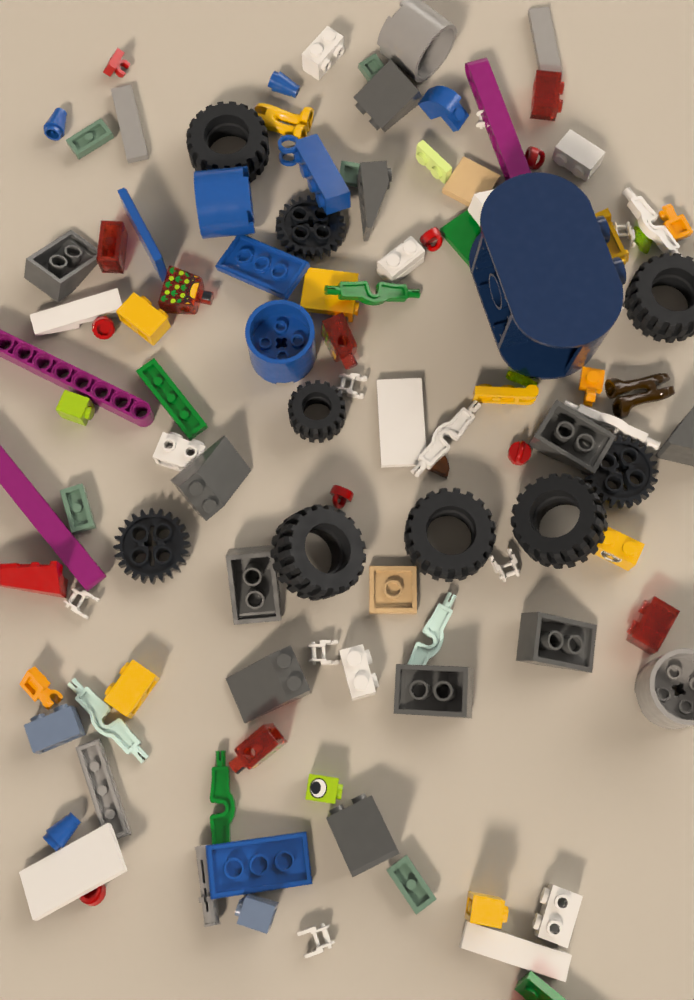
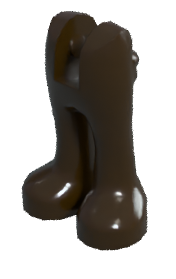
[605,373,675,419]

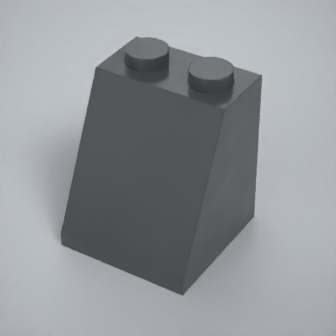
[353,59,422,132]
[655,407,694,466]
[326,793,400,877]

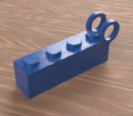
[278,134,351,215]

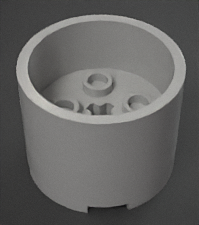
[377,0,457,82]
[634,648,694,730]

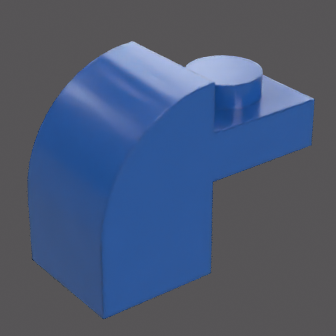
[418,86,469,132]

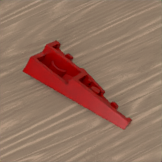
[0,561,68,598]

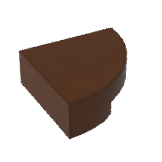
[426,455,450,479]

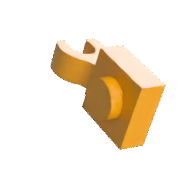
[658,204,693,242]
[578,367,605,407]
[19,666,63,710]

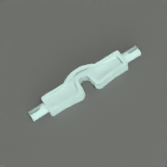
[407,592,457,665]
[67,678,149,764]

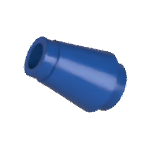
[268,71,300,98]
[44,108,67,141]
[43,812,81,851]

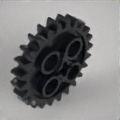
[275,195,346,261]
[581,435,659,510]
[113,508,191,585]

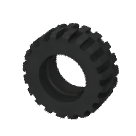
[186,101,270,183]
[624,253,694,343]
[511,473,608,569]
[404,488,496,582]
[270,504,366,601]

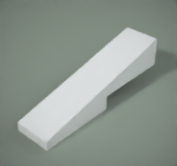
[30,288,122,337]
[459,921,572,982]

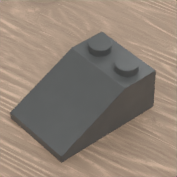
[357,161,392,241]
[24,230,104,302]
[528,400,616,475]
[171,436,251,521]
[226,545,282,625]
[516,612,597,673]
[226,645,311,723]
[394,664,474,718]

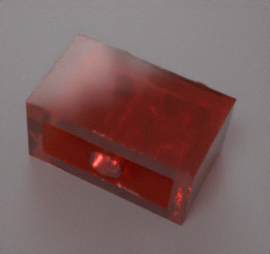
[530,70,564,121]
[96,221,128,274]
[626,596,680,655]

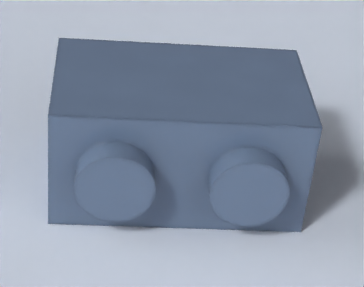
[24,704,86,754]
[235,893,279,934]

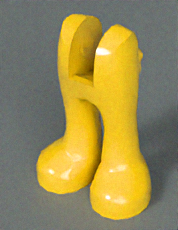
[255,103,314,143]

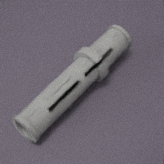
[195,844,221,927]

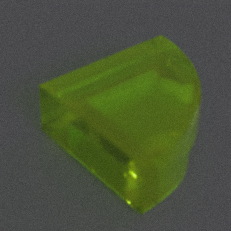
[633,226,653,254]
[506,370,538,388]

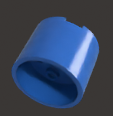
[194,166,255,239]
[245,300,316,384]

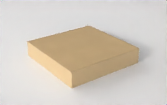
[442,156,501,207]
[369,566,417,614]

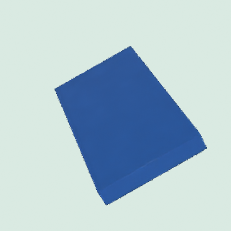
[117,188,169,282]
[215,235,310,300]
[205,831,313,899]

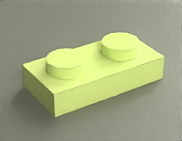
[416,140,452,184]

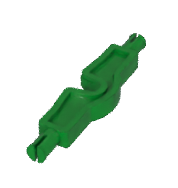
[324,281,421,306]
[210,751,236,844]

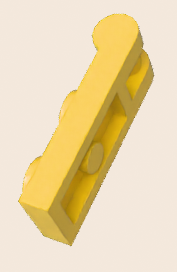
[472,384,539,405]

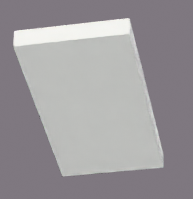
[377,378,426,468]
[19,823,127,921]

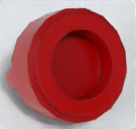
[525,146,545,170]
[420,227,443,252]
[92,316,115,340]
[508,440,531,465]
[330,485,354,509]
[80,884,106,906]

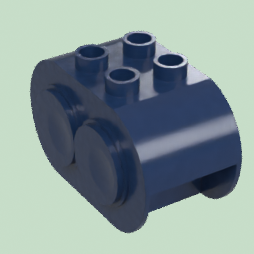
[469,172,626,380]

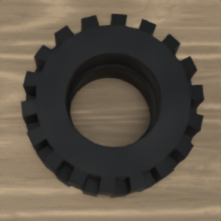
[288,380,346,443]

